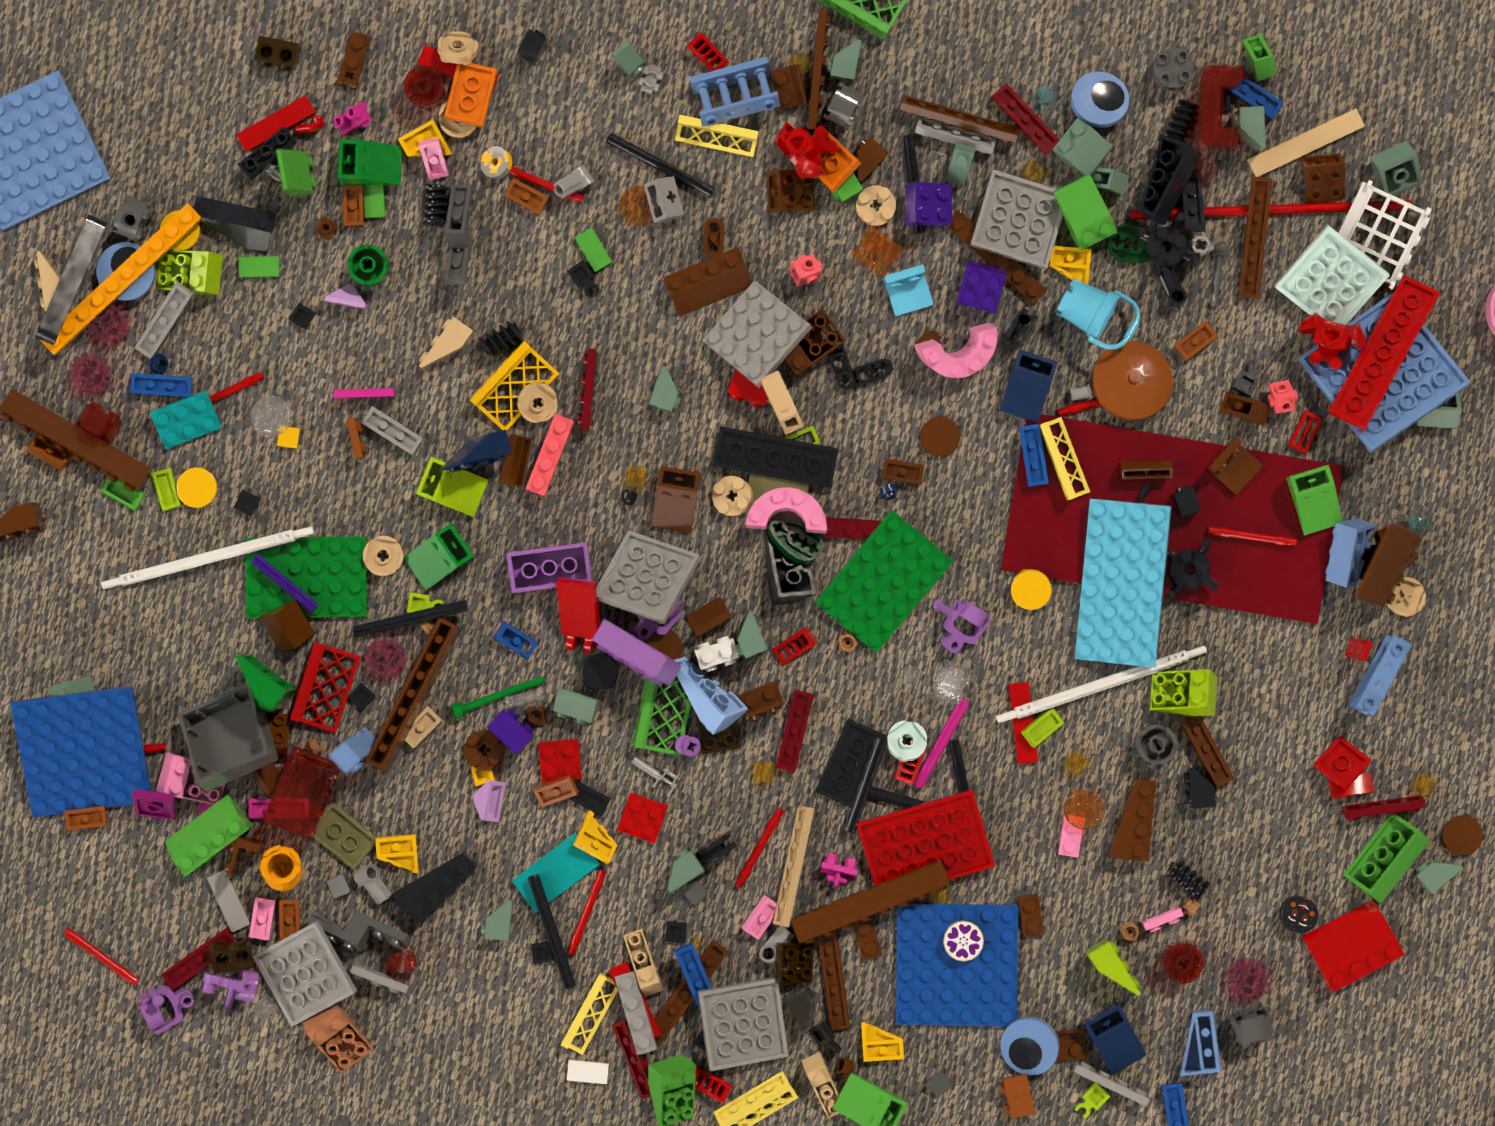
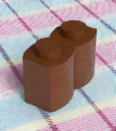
[999,1073,1035,1119]

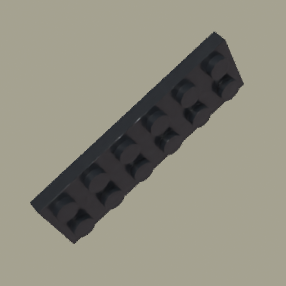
[713,426,839,488]

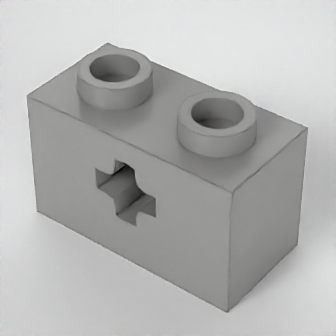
[644,176,684,223]

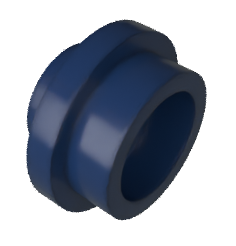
[149,353,169,374]
[879,483,899,501]

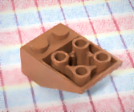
[302,1002,374,1073]

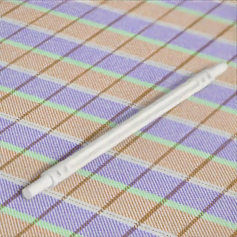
[101,526,315,589]
[996,645,1207,724]

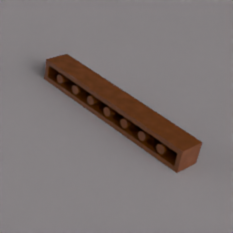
[0,389,152,493]
[365,617,461,773]
[791,859,950,944]

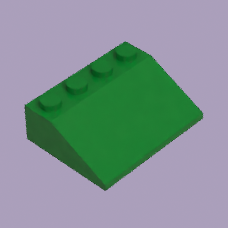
[235,653,297,711]

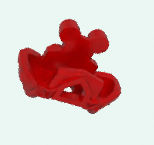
[775,122,839,180]
[1297,312,1367,370]

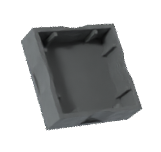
[178,683,279,791]

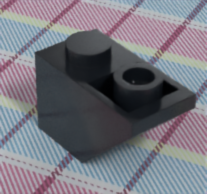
[517,29,548,66]
[1184,767,1216,808]

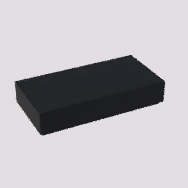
[568,780,611,816]

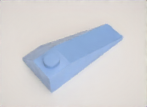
[674,657,748,734]

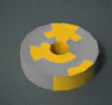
[480,146,512,179]

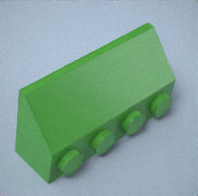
[165,794,253,877]
[1343,815,1430,904]

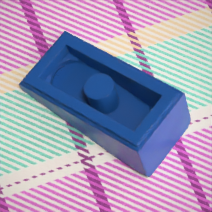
[493,620,539,659]

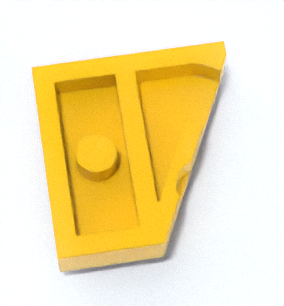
[398,120,452,156]
[1049,246,1092,284]
[573,810,617,864]
[375,834,419,874]
[861,1022,904,1062]

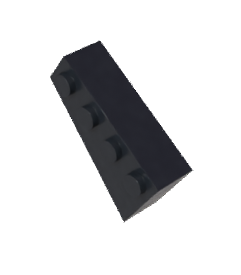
[1139,134,1202,226]
[391,851,478,924]

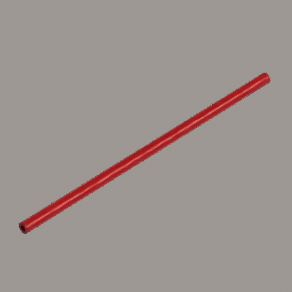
[1130,200,1412,220]

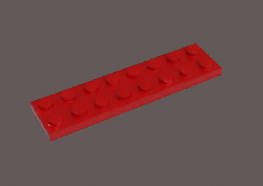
[1328,275,1440,431]

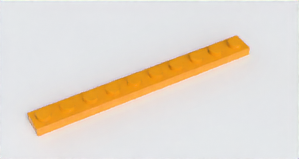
[40,203,203,356]

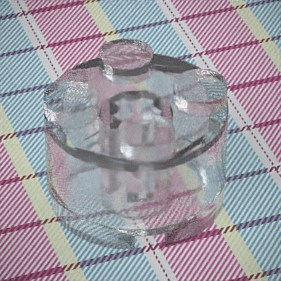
[929,659,972,705]

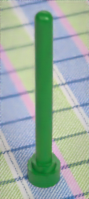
[451,676,545,719]

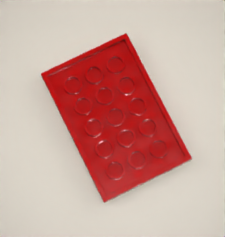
[856,789,995,885]

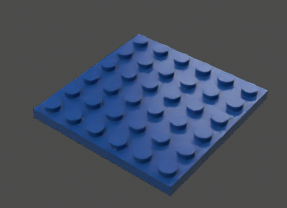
[11,686,152,817]
[896,903,1018,1026]

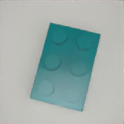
[150,390,222,450]

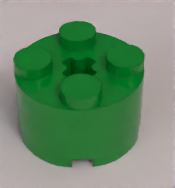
[348,245,390,287]

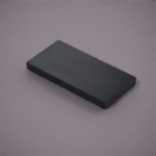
[815,718,885,808]

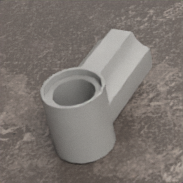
[553,165,595,199]
[1189,232,1215,258]
[354,864,391,905]
[759,926,794,963]

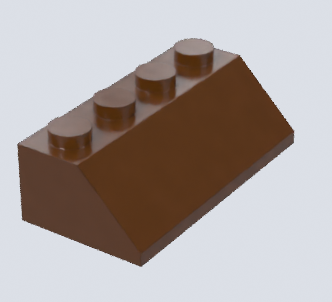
[663,247,752,316]

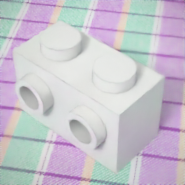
[695,636,739,672]

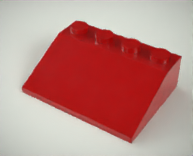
[1302,899,1405,992]

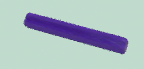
[252,555,318,612]

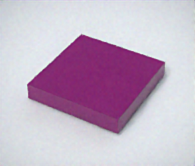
[132,789,177,820]

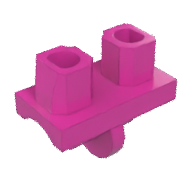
[334,101,371,136]
[819,853,858,889]

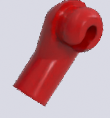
[295,115,325,135]

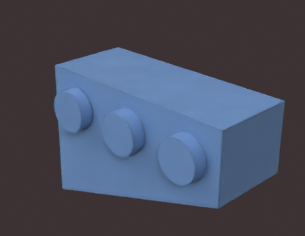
[1326,518,1377,587]
[329,727,376,773]
[1180,1008,1221,1076]

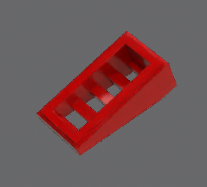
[687,32,729,72]
[772,626,817,666]
[1345,638,1372,661]
[893,741,927,786]
[695,1066,733,1103]

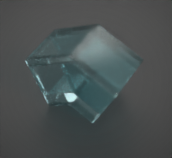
[1034,83,1053,104]
[1406,515,1430,530]

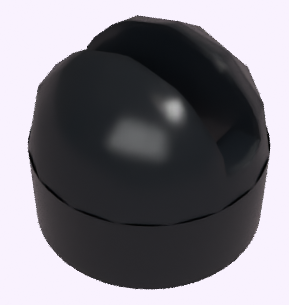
[621,490,638,505]

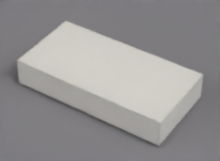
[567,1059,609,1084]

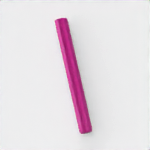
[913,698,969,789]

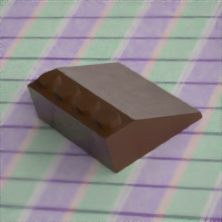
[1355,523,1422,607]

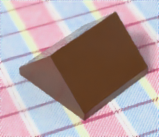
[260,599,315,651]

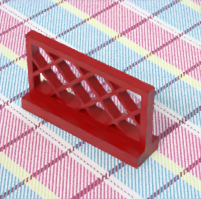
[289,641,361,733]

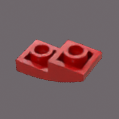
[1328,773,1375,799]

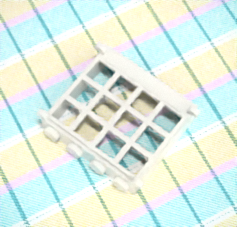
[1339,180,1431,289]

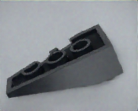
[194,196,276,254]
[763,521,816,606]

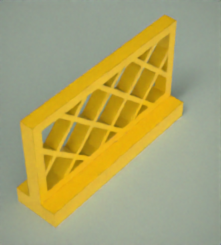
[469,341,560,431]

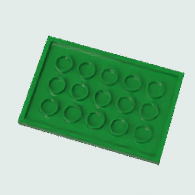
[814,509,954,653]
[245,536,367,618]

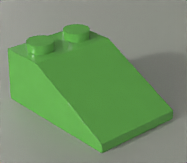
[276,149,317,197]
[1053,174,1117,250]

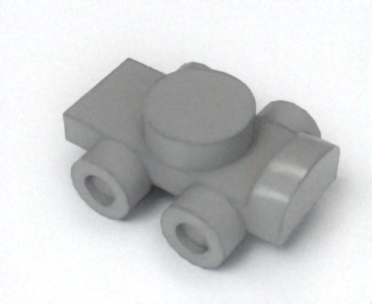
[638,64,664,95]

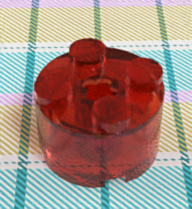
[404,66,446,110]
[75,401,122,444]
[1161,941,1204,983]

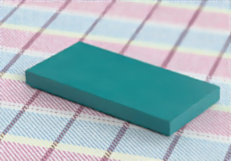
[512,832,600,913]

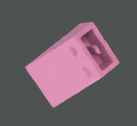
[156,752,225,805]

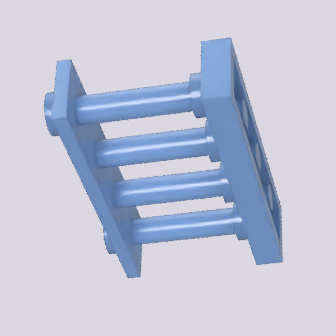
[689,57,780,127]
[1348,635,1412,716]

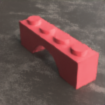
[526,414,575,497]

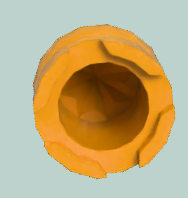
[260,845,303,891]

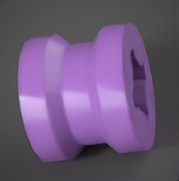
[675,735,700,757]

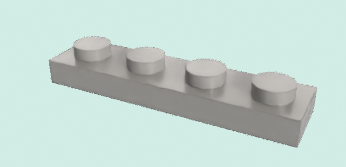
[915,116,997,155]
[134,282,194,359]
[615,971,658,1055]
[1072,1061,1150,1107]

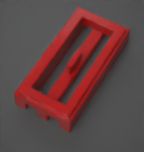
[1288,410,1323,455]

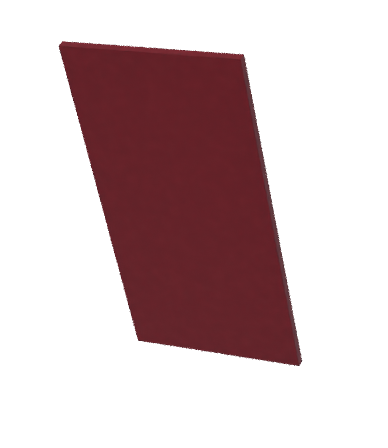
[1000,414,1344,624]

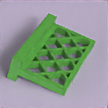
[818,0,907,40]
[632,675,691,756]

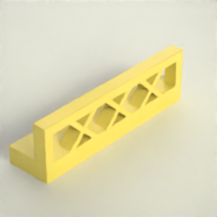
[675,115,758,157]
[1039,417,1090,501]
[561,972,618,1055]
[713,1071,798,1126]

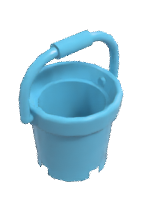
[1056,278,1140,350]

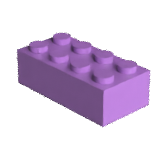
[507,542,593,593]
[592,619,682,686]

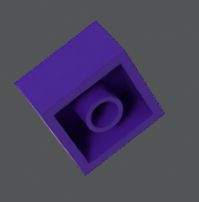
[905,181,952,228]
[957,260,1007,314]
[487,708,535,754]

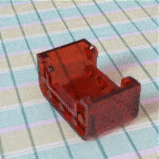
[1197,65,1246,150]
[263,746,341,840]

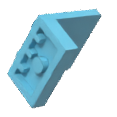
[884,264,933,316]

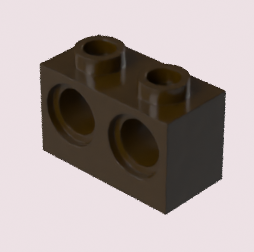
[254,36,301,72]
[209,937,254,975]

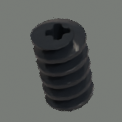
[1165,99,1201,143]
[422,184,450,227]
[478,320,524,358]
[1164,860,1210,901]

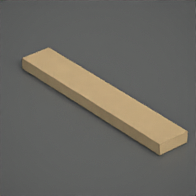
[1247,108,1365,177]
[773,806,815,927]

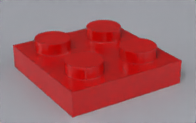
[1314,736,1371,791]
[538,739,582,783]
[617,792,668,844]

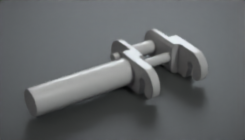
[631,756,680,798]

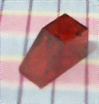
[386,947,418,974]

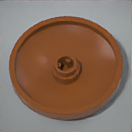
[1092,341,1173,421]

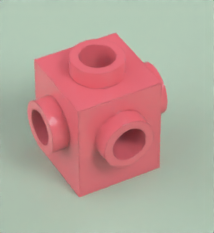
[789,254,823,287]
[1267,380,1298,414]

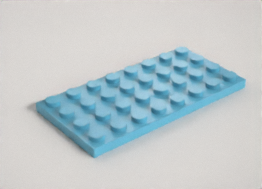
[1075,498,1171,668]

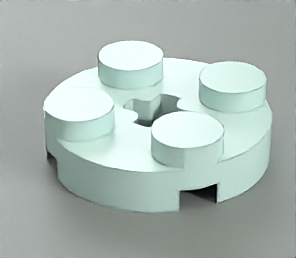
[886,721,927,762]

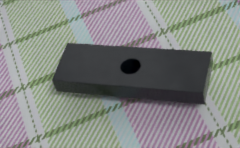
[237,126,297,181]

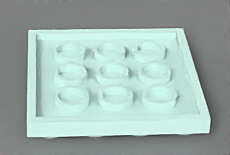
[1274,225,1390,325]

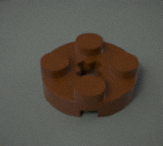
[464,730,505,771]

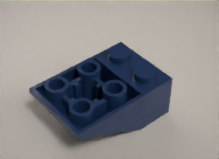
[999,350,1058,423]
[441,430,512,473]
[1082,1002,1146,1074]

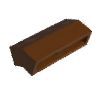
[499,434,532,488]
[1120,461,1173,480]

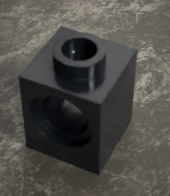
[1172,486,1201,517]

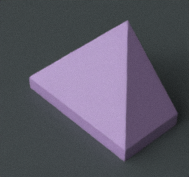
[325,284,367,309]
[473,780,506,822]

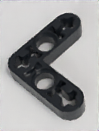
[828,344,893,390]

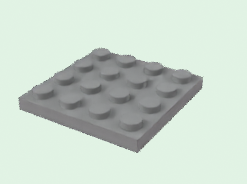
[970,169,1063,270]
[702,280,812,388]
[597,530,701,624]
[253,921,357,1027]
[698,977,789,1071]

